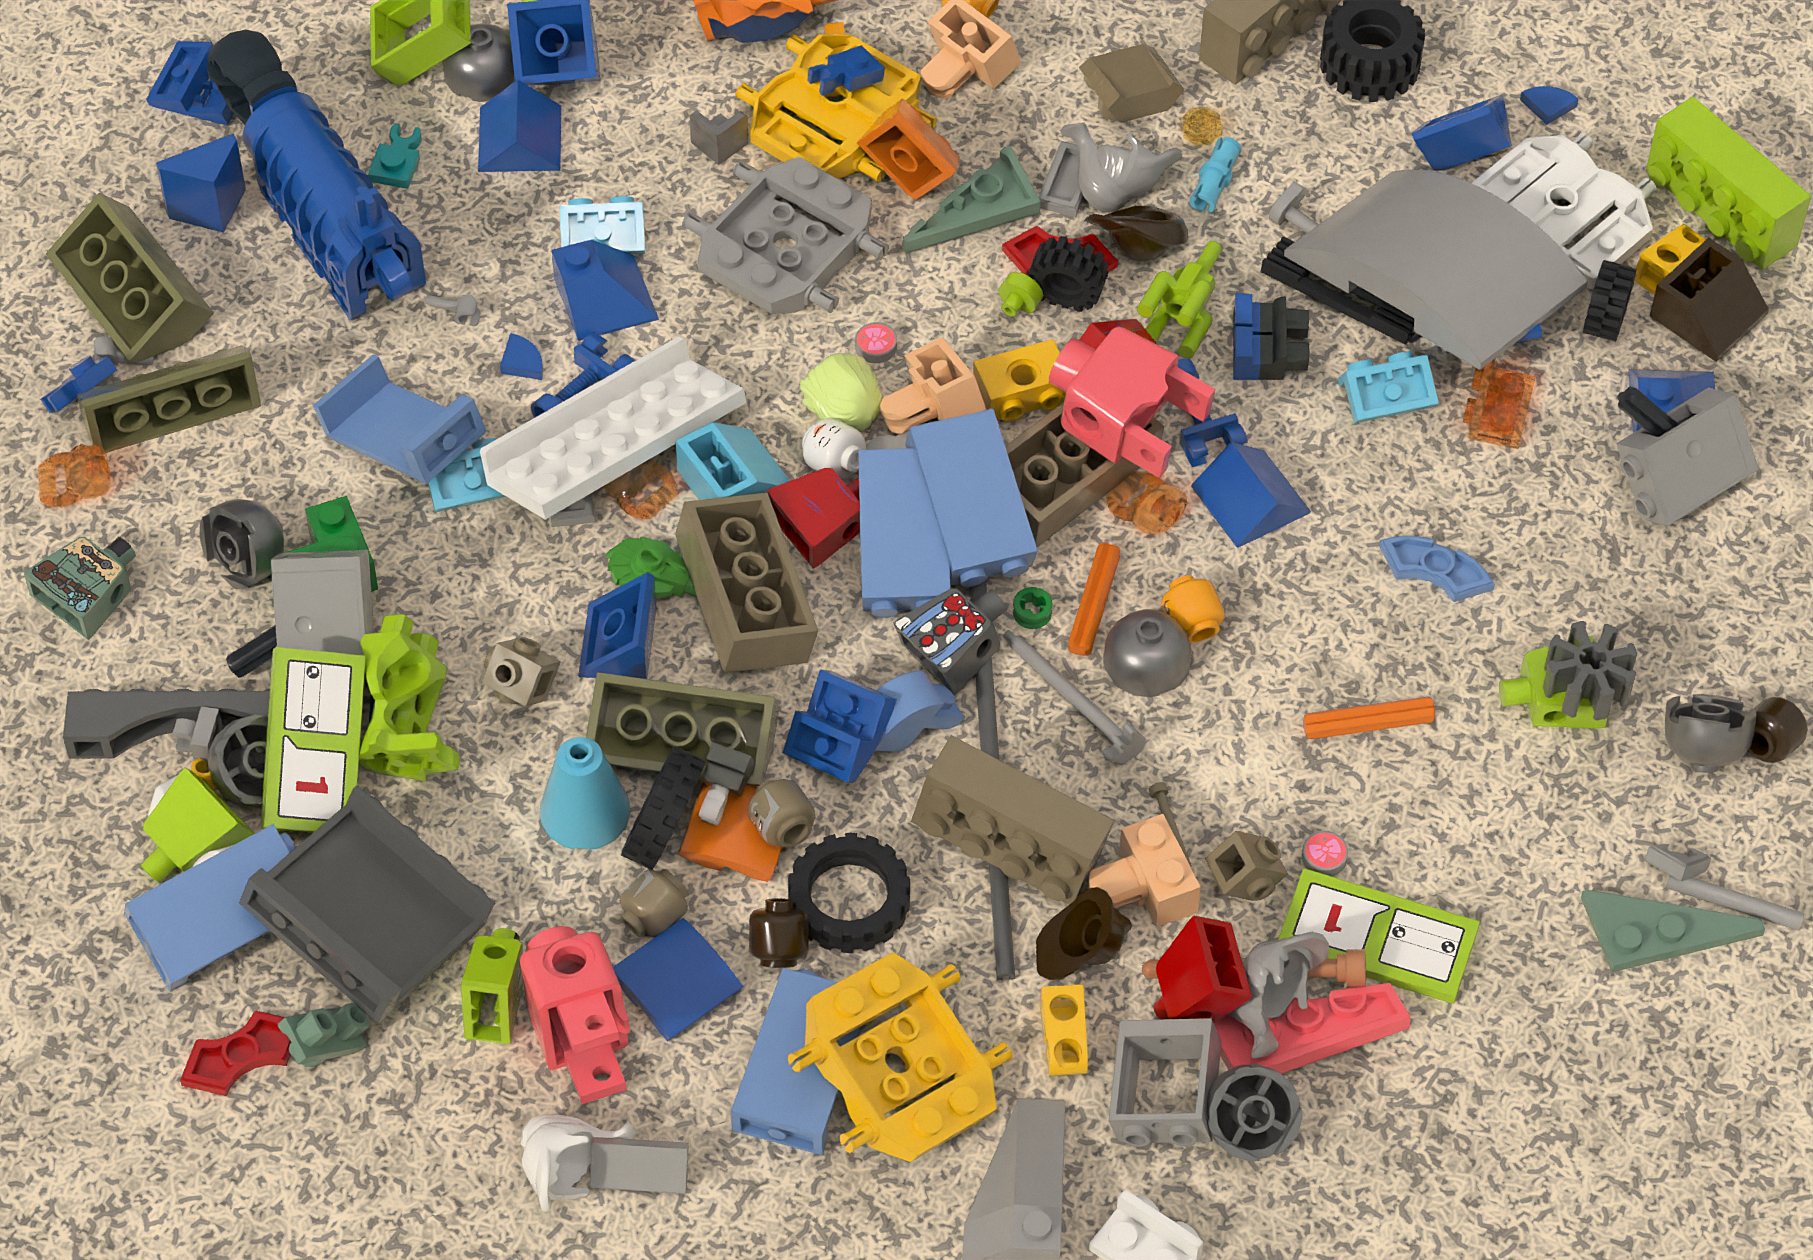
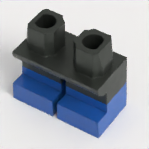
[1233,293,1310,380]

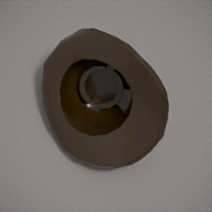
[1084,206,1188,261]

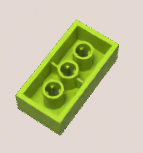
[1646,96,1811,270]

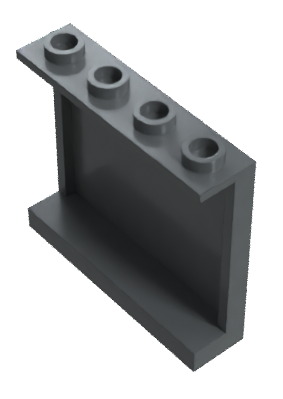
[239,785,495,1024]

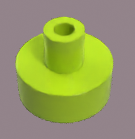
[998,272,1043,317]

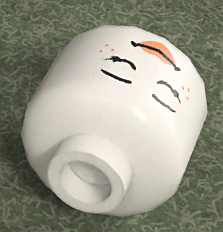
[802,418,866,480]

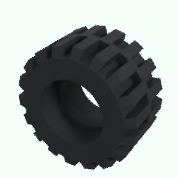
[1320,0,1425,102]

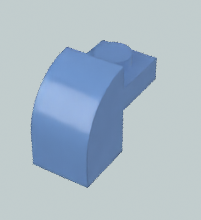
[875,671,965,752]

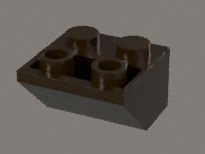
[1650,237,1769,362]

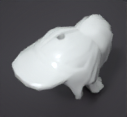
[520,1114,636,1212]

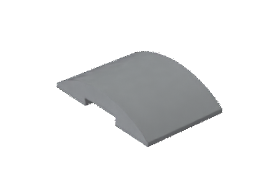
[1284,169,1588,370]

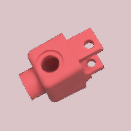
[1049,327,1216,478]
[520,926,630,1104]

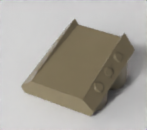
[1079,44,1184,123]

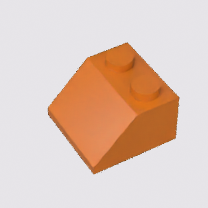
[857,98,960,200]

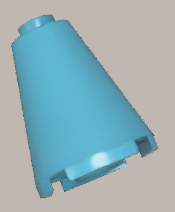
[540,737,630,850]

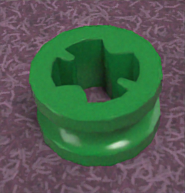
[1013,587,1053,629]

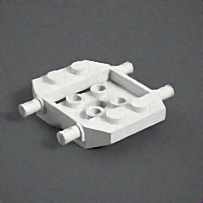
[1472,132,1656,289]

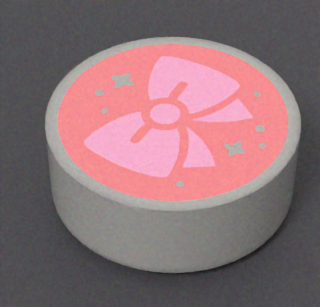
[855,322,897,363]
[1302,831,1348,876]

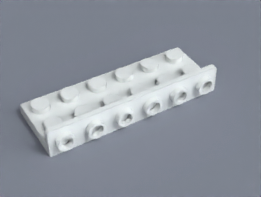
[480,337,746,520]

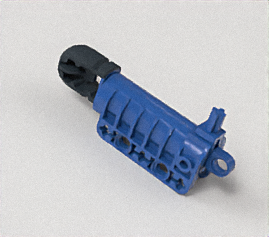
[207,29,426,320]

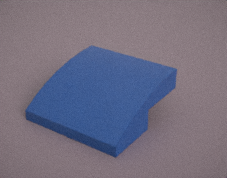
[146,41,234,125]
[782,669,897,783]
[613,918,744,1042]

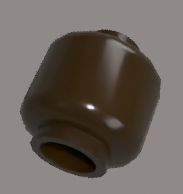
[1747,697,1808,763]
[749,898,809,968]

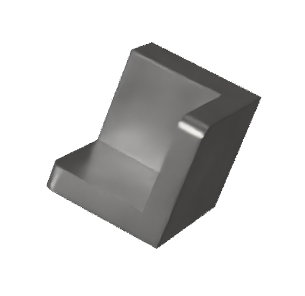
[689,110,748,165]

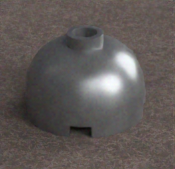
[442,23,515,102]
[199,499,284,589]
[1103,609,1192,697]
[1665,694,1756,773]
[208,714,268,806]
[1207,1064,1303,1162]

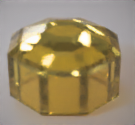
[1182,107,1222,146]

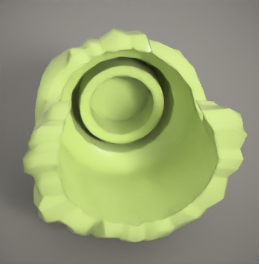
[800,353,882,432]

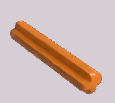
[1068,542,1120,656]
[1303,697,1435,739]

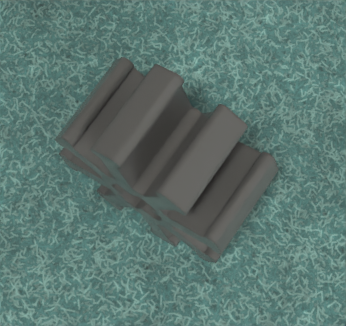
[1543,621,1637,720]

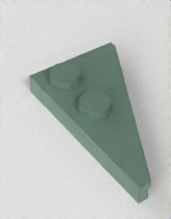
[902,145,1041,253]
[1581,890,1765,972]

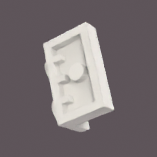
[1088,1190,1203,1260]

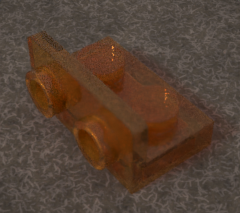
[1463,358,1536,449]

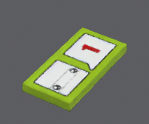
[261,647,365,834]
[1278,868,1480,1004]

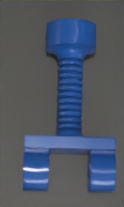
[530,332,636,418]
[1177,358,1248,467]

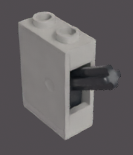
[1616,387,1759,526]
[226,550,374,686]

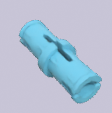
[1189,137,1242,213]

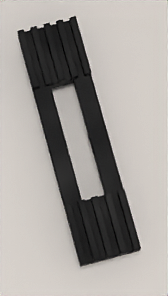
[1260,236,1415,345]

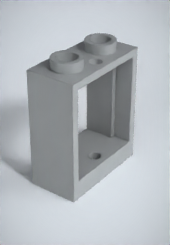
[1108,1018,1222,1147]

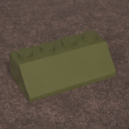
[46,193,214,364]
[76,345,261,456]
[586,672,780,786]

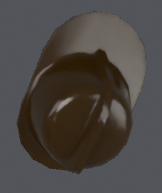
[1036,887,1132,980]

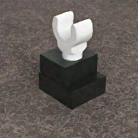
[698,742,755,826]

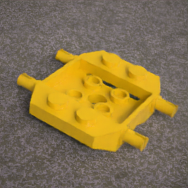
[735,34,937,183]
[788,952,1012,1162]

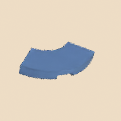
[1379,536,1495,602]

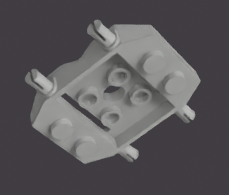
[682,157,889,314]

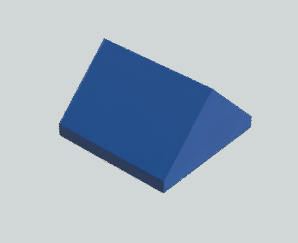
[478,80,562,172]
[1411,94,1512,170]
[156,133,246,233]
[1191,442,1311,548]
[578,572,657,679]

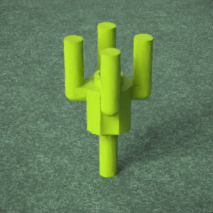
[1137,241,1222,358]

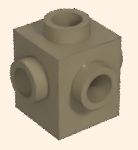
[481,636,561,706]
[1205,831,1288,901]

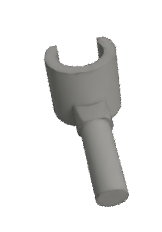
[425,294,481,326]
[94,336,154,366]

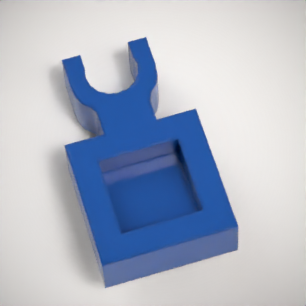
[807,45,885,96]
[40,355,117,413]

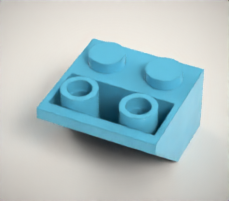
[676,422,790,500]

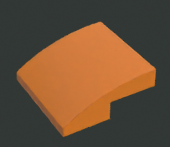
[677,781,782,882]

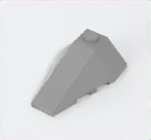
[962,1098,1066,1260]

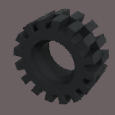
[1028,236,1109,312]
[1583,260,1637,342]

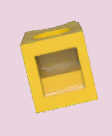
[1634,224,1706,295]
[1039,984,1088,1076]

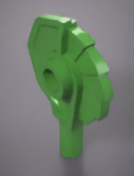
[606,536,697,598]

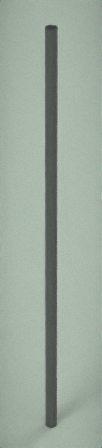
[969,581,1015,980]

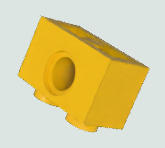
[973,339,1066,422]

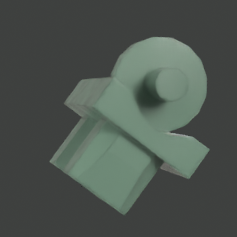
[277,1003,370,1067]

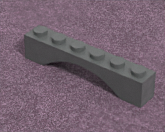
[63,688,270,759]

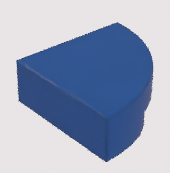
[1520,86,1579,125]
[500,333,543,380]

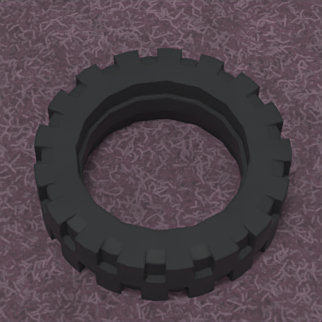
[621,746,706,870]
[788,832,910,953]

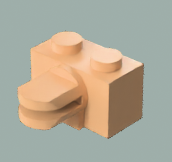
[921,0,1021,99]
[880,337,986,434]
[1088,814,1201,927]

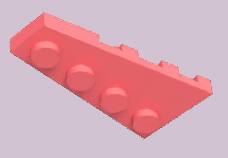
[1214,983,1410,1074]

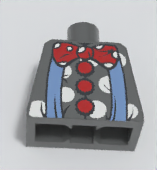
[893,588,1007,696]

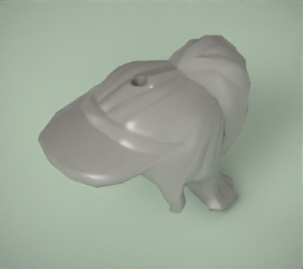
[1060,122,1182,213]
[1229,931,1329,1059]

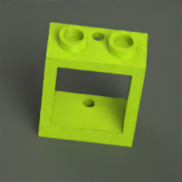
[370,0,471,85]

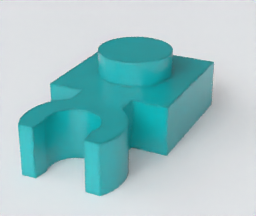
[368,123,422,189]

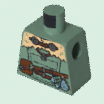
[24,537,136,640]

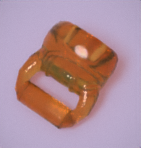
[38,444,111,507]
[602,459,678,520]
[1106,471,1187,534]

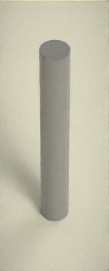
[1666,875,1805,931]

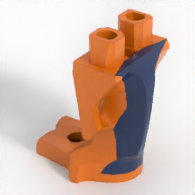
[693,0,838,43]

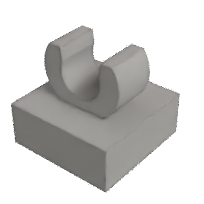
[173,706,223,767]

